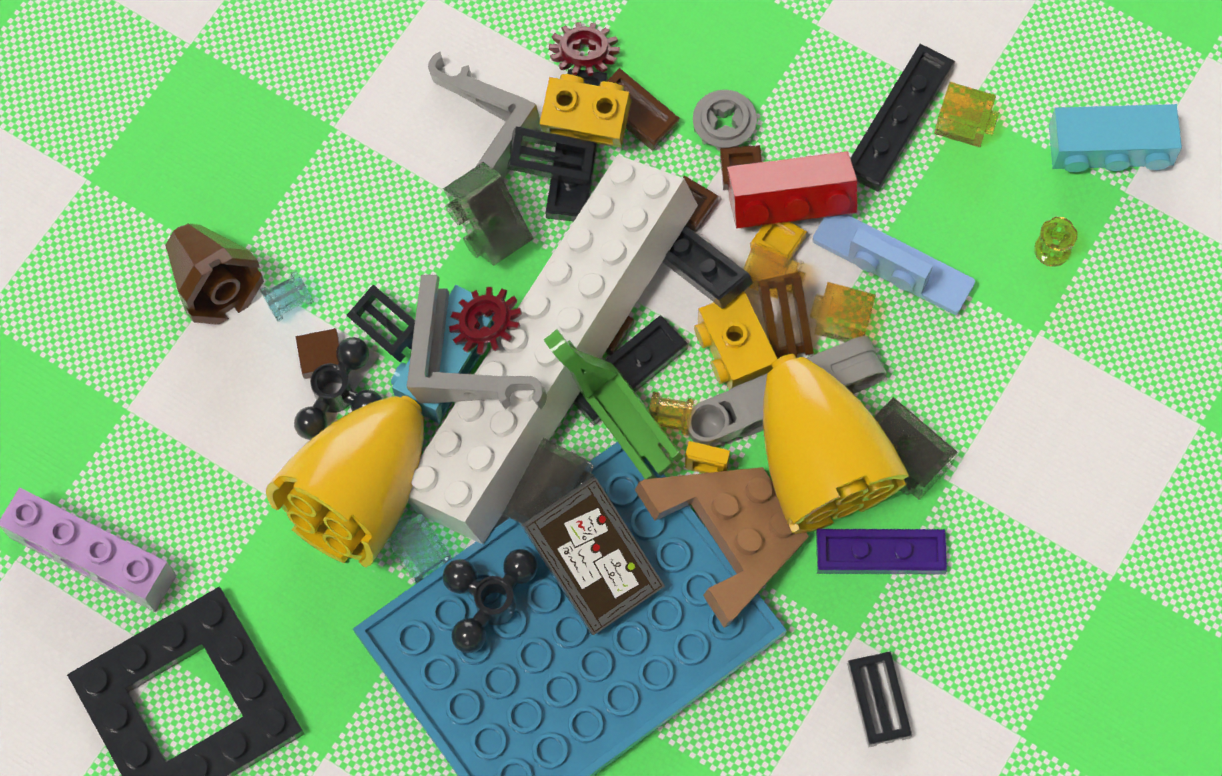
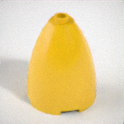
[763,354,909,534]
[266,396,424,567]

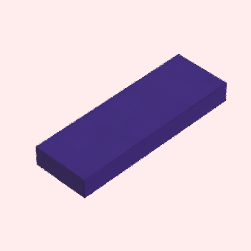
[816,529,947,575]

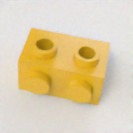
[539,74,631,148]

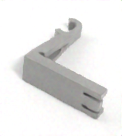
[428,52,540,214]
[407,275,547,410]

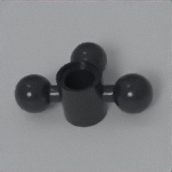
[294,337,383,440]
[443,549,538,653]

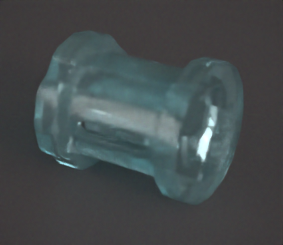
[260,270,314,322]

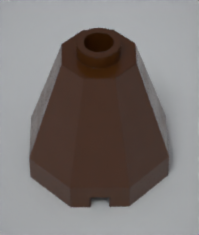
[165,223,264,324]

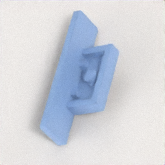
[813,214,975,315]

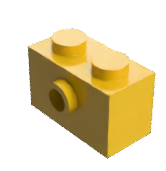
[694,291,777,390]

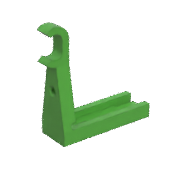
[544,329,684,479]

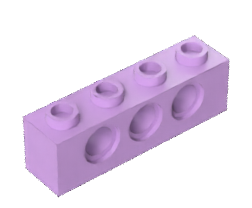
[0,487,177,612]

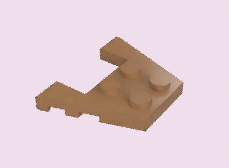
[635,467,809,628]

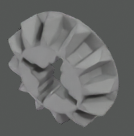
[693,90,757,151]

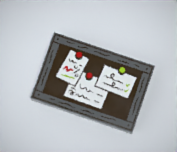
[521,477,665,635]

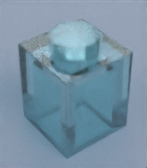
[387,514,452,584]

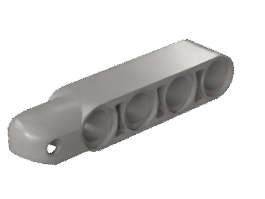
[687,336,887,446]

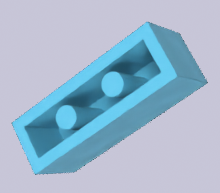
[1049,104,1182,172]
[391,285,495,424]

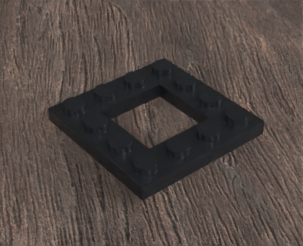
[67,586,304,776]

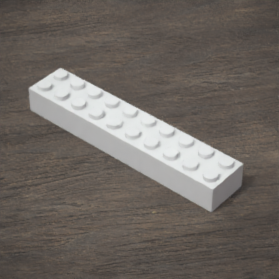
[408,155,698,544]

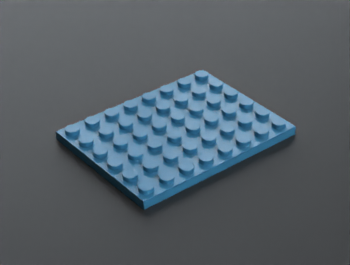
[353,442,787,776]

